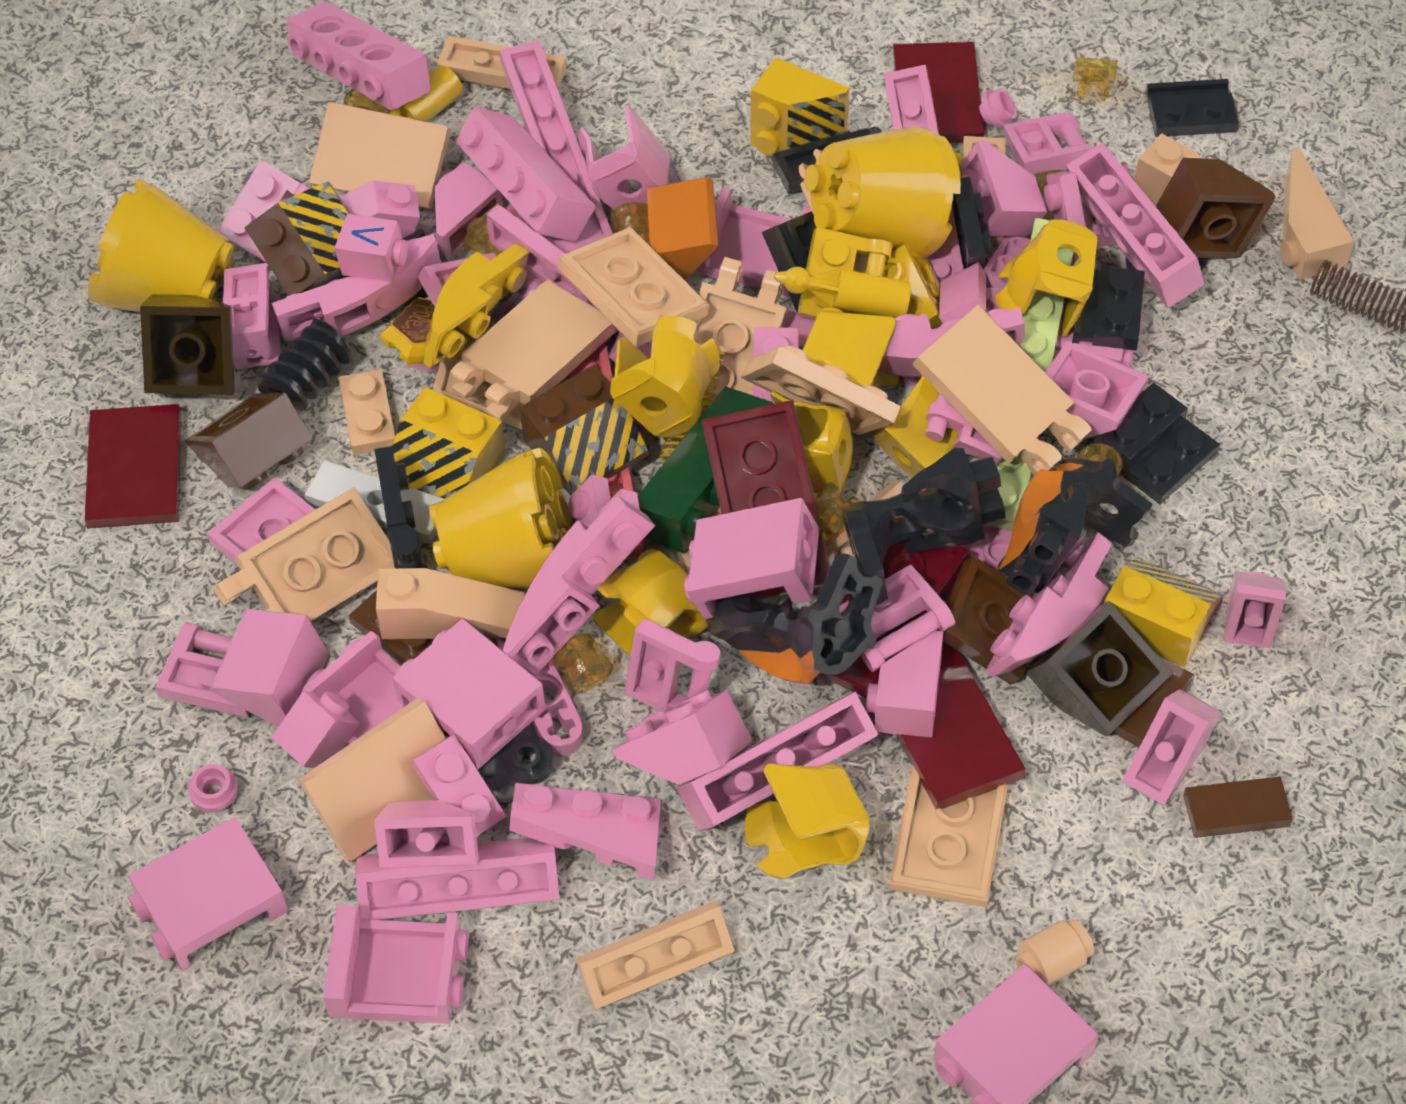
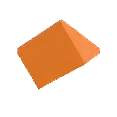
[647,177,718,281]

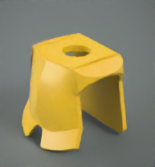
[995,219,1098,337]
[803,307,899,389]
[610,315,719,437]
[872,376,958,478]
[770,391,853,495]
[593,549,708,657]
[745,764,869,880]

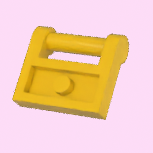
[797,227,893,320]

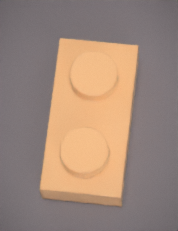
[338,369,395,455]

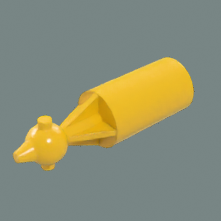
[390,64,463,122]
[774,267,911,319]

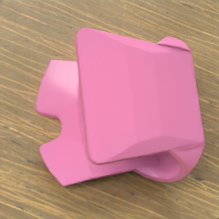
[578,104,671,218]

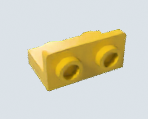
[882,244,943,329]

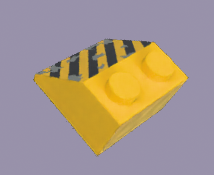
[750,57,850,156]
[392,387,506,499]
[1104,557,1223,667]

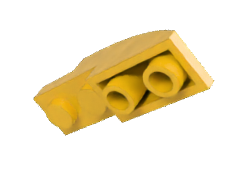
[423,243,530,368]

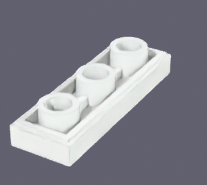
[305,460,444,544]

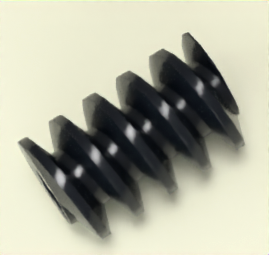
[256,318,353,411]

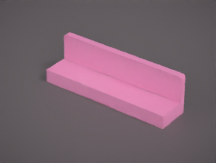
[486,204,618,332]
[355,837,560,920]

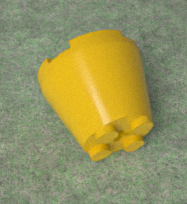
[804,126,961,257]
[88,179,236,312]
[429,448,572,589]

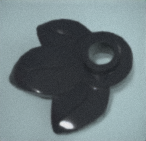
[478,725,554,805]

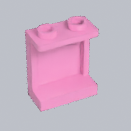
[697,187,812,297]
[684,498,819,619]
[392,618,546,770]
[302,631,443,746]
[128,817,288,971]
[323,905,469,1024]
[933,964,1099,1104]

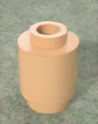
[1015,919,1094,986]

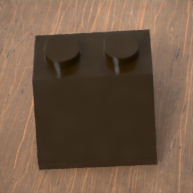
[140,294,235,395]
[1025,601,1173,736]

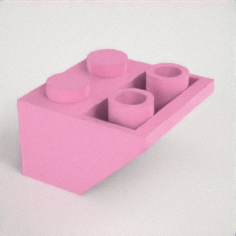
[613,689,752,785]

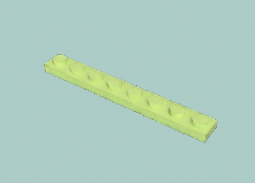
[983,218,1074,530]

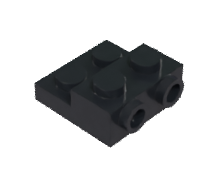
[1091,382,1220,505]

